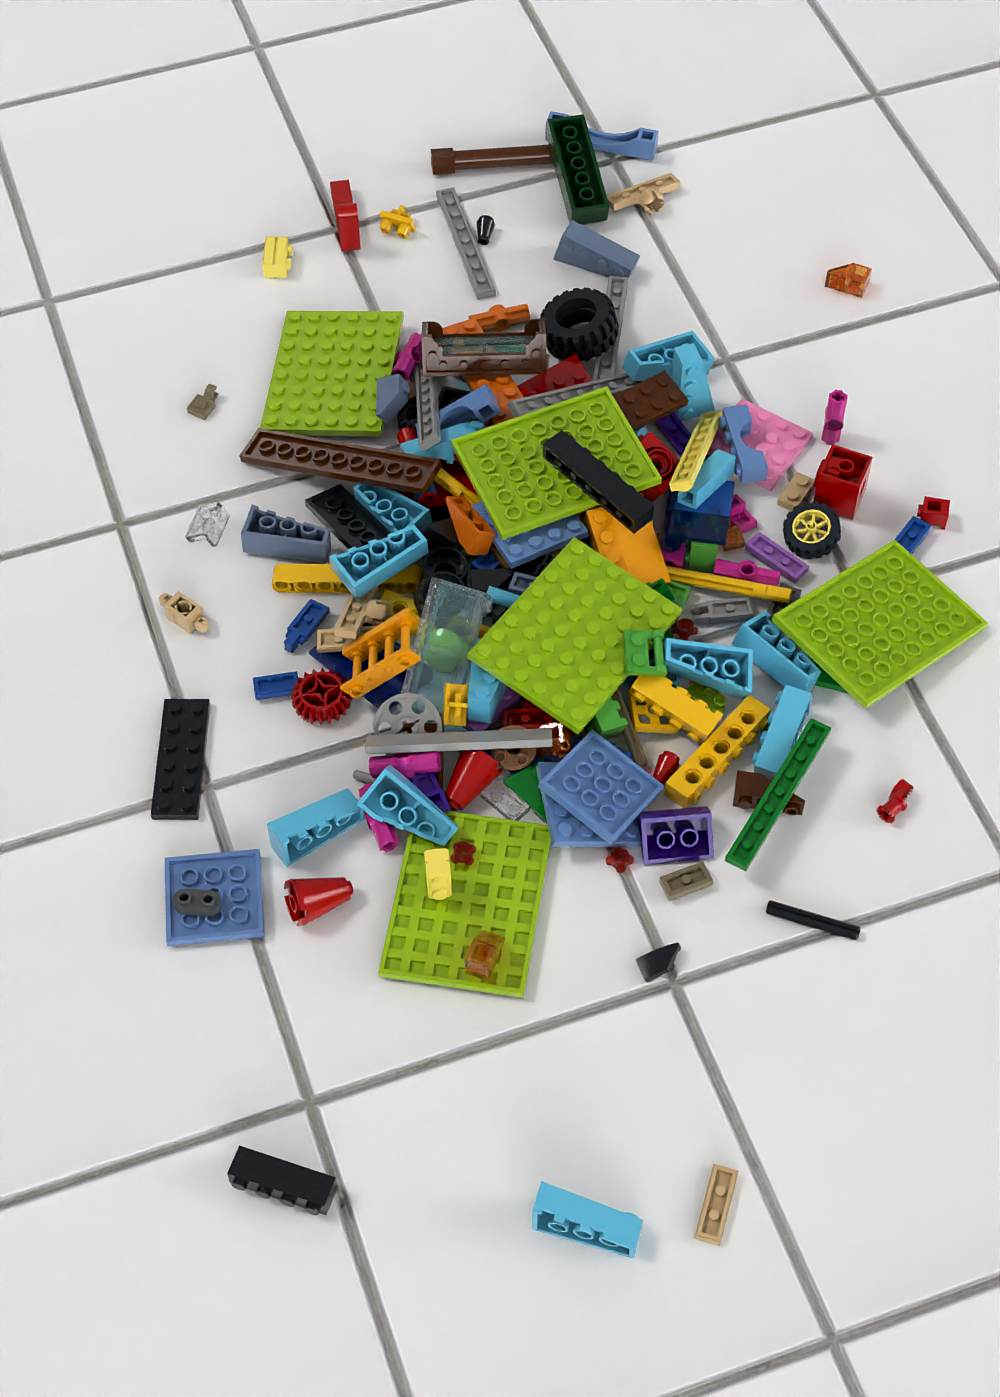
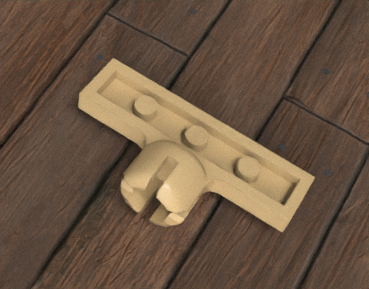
[606,173,680,214]
[334,586,390,639]

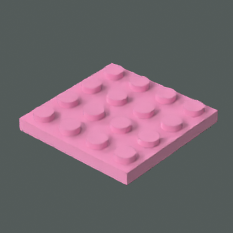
[707,399,813,491]

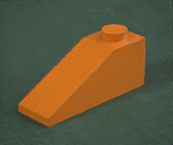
[446,496,496,556]

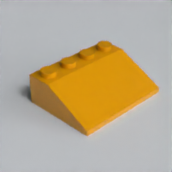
[583,507,671,584]

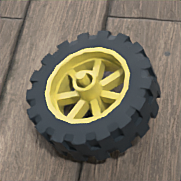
[783,501,841,559]

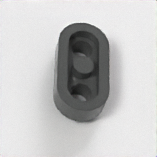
[173,889,222,916]

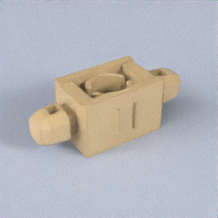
[159,591,210,634]

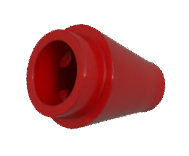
[653,751,680,785]

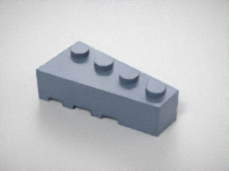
[553,220,640,279]
[241,505,331,563]

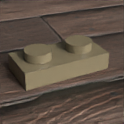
[659,861,713,901]

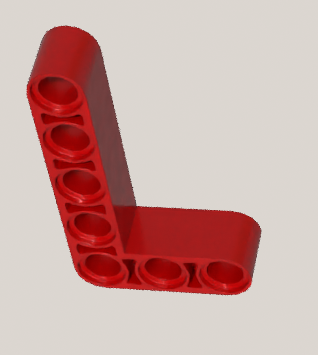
[330,179,361,251]

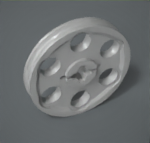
[373,693,443,755]

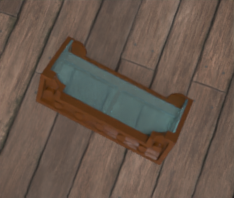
[421,319,547,377]

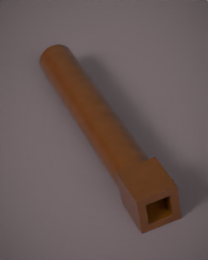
[431,145,553,175]

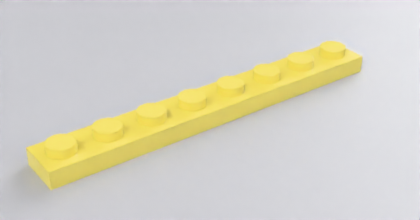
[669,410,722,492]

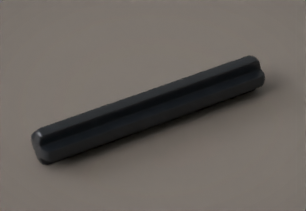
[766,900,861,940]

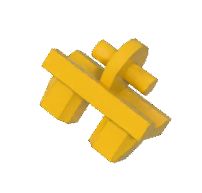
[379,205,416,239]
[442,683,469,726]

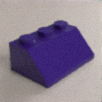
[638,806,714,865]

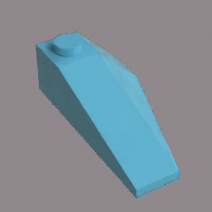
[400,421,485,464]
[357,765,459,846]

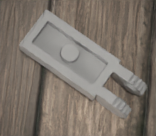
[689,597,754,626]

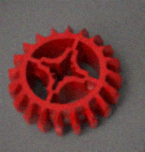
[291,667,352,725]

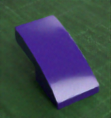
[410,772,451,812]

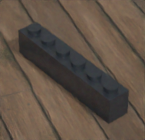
[543,430,654,534]

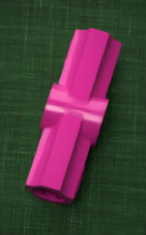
[392,332,422,380]
[821,390,848,445]
[713,558,781,586]
[369,751,441,779]
[359,783,399,852]

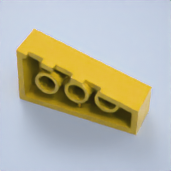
[630,676,723,743]

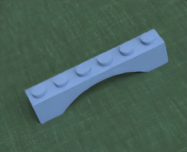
[545,111,659,160]

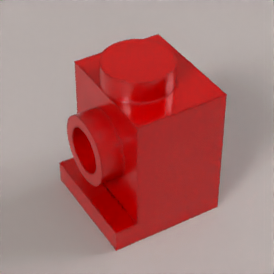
[917,496,950,530]

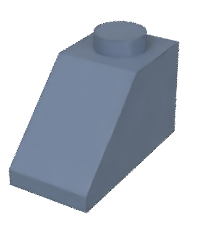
[376,374,410,424]

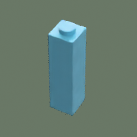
[677,449,736,510]

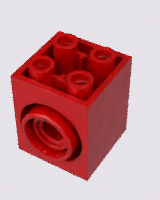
[638,431,680,502]
[814,444,873,520]

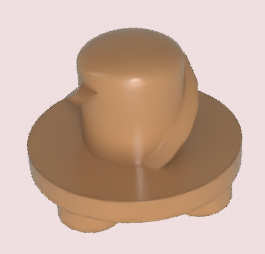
[491,725,537,771]

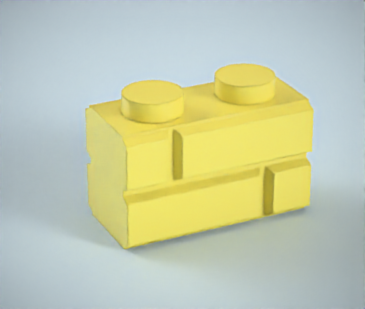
[262,236,293,278]
[424,848,452,900]

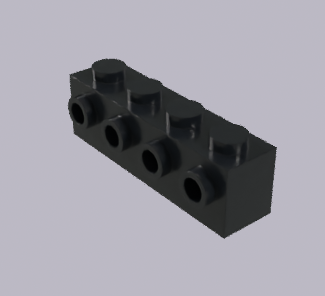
[227,1145,338,1215]

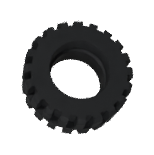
[540,287,619,362]

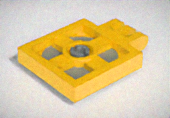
[626,689,678,734]

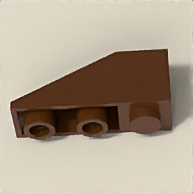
[733,770,805,815]

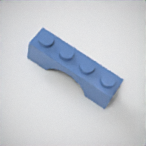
[415,384,500,435]
[719,404,768,484]

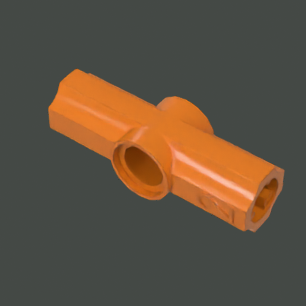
[468,304,530,331]

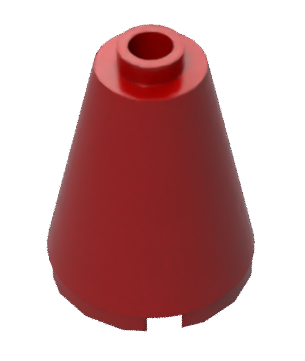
[445,750,503,811]
[284,877,353,927]

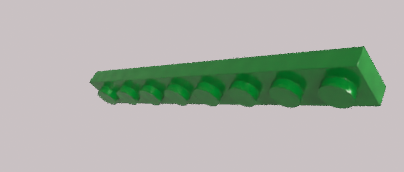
[725,718,831,871]

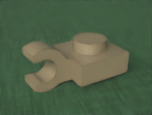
[187,384,219,420]

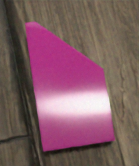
[728,494,757,535]

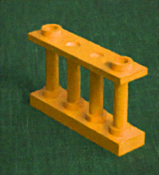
[340,608,422,700]

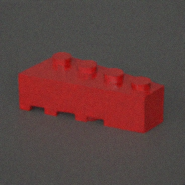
[517,354,591,397]

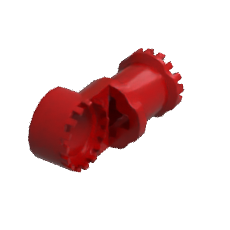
[876,779,914,823]

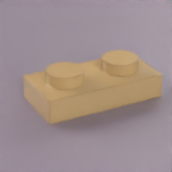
[777,472,815,511]

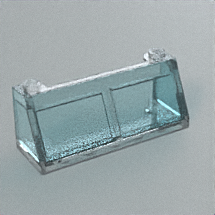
[397,577,493,727]

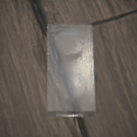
[481,778,530,821]

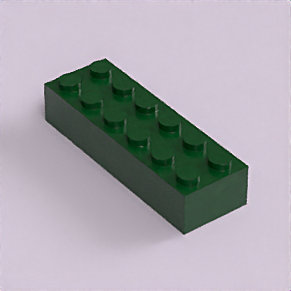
[545,114,610,224]

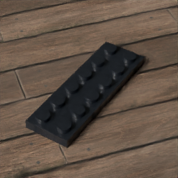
[305,484,391,549]
[151,699,210,820]

